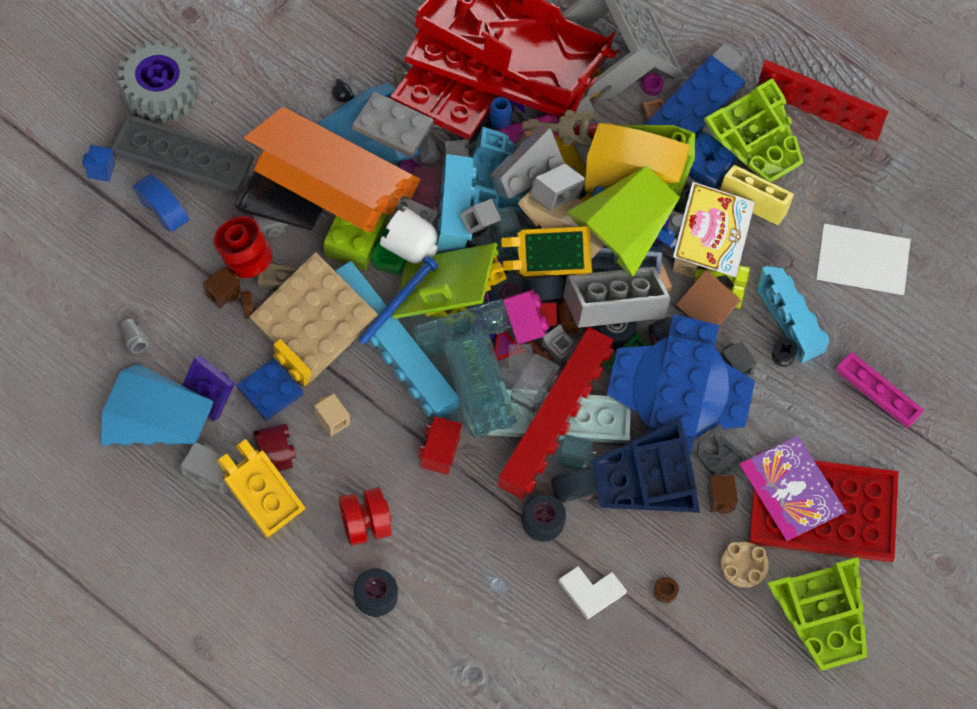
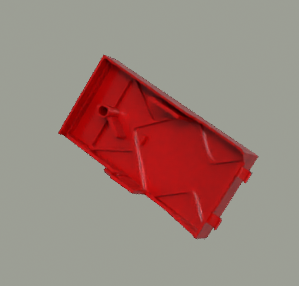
[415,0,620,108]

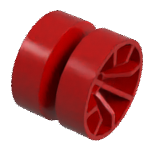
[213,216,273,279]
[338,487,392,546]

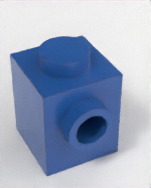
[82,145,115,182]

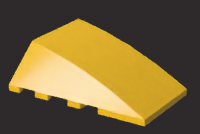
[585,122,690,192]

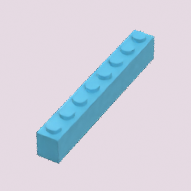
[335,261,459,419]

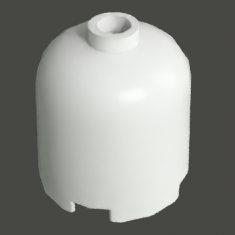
[380,206,439,264]

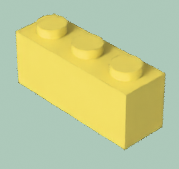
[720,165,794,225]

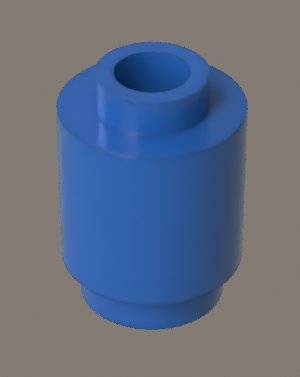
[489,97,512,130]

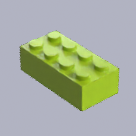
[323,213,388,271]

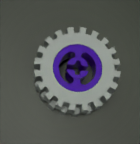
[118,40,199,124]

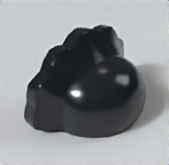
[332,78,354,102]

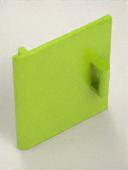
[392,243,498,319]

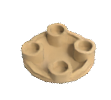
[720,542,769,588]

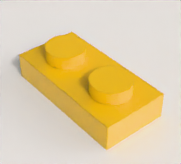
[273,339,311,386]

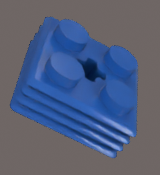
[689,132,737,189]

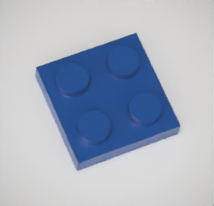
[237,358,303,421]

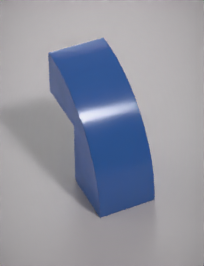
[132,174,190,232]

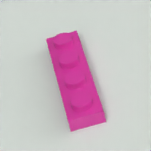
[835,352,924,429]

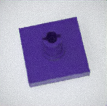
[182,355,235,421]

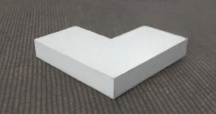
[558,566,627,620]

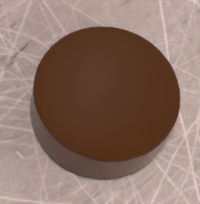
[654,577,679,603]

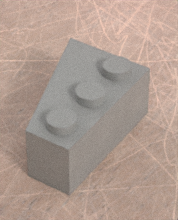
[490,125,564,199]

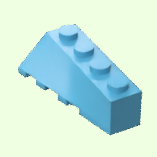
[436,154,477,254]
[756,266,829,363]

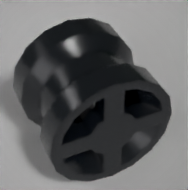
[772,338,797,367]

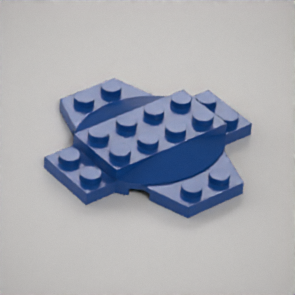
[606,314,755,455]

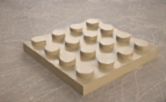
[249,252,378,381]

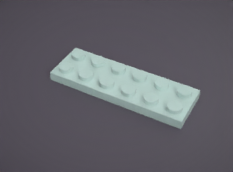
[487,389,631,444]

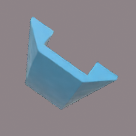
[101,363,213,446]

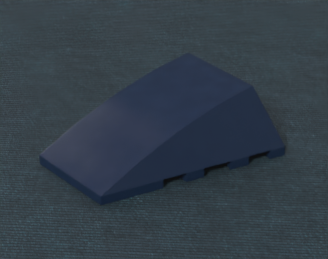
[591,418,700,513]

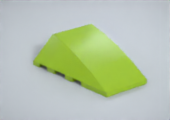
[566,165,680,278]
[767,557,867,671]

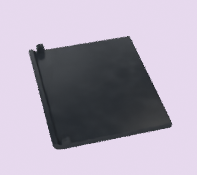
[234,171,324,231]

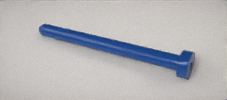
[358,256,439,345]

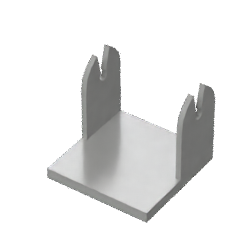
[562,0,683,102]

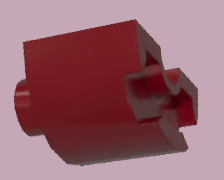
[253,424,296,472]

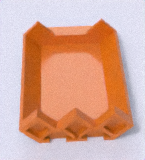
[243,107,421,233]

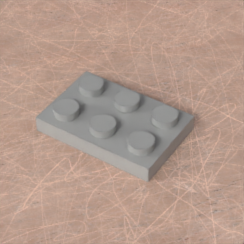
[352,92,433,158]

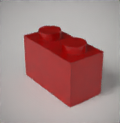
[418,416,462,475]

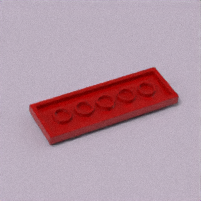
[757,60,889,141]

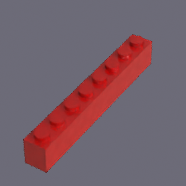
[498,327,615,500]

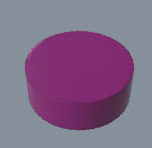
[641,73,664,96]

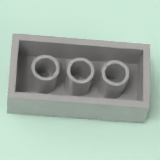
[563,267,671,328]

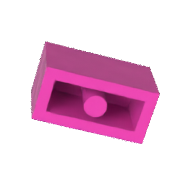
[503,289,549,344]

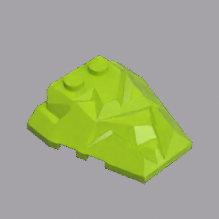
[704,78,804,183]

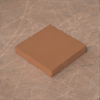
[676,270,741,326]

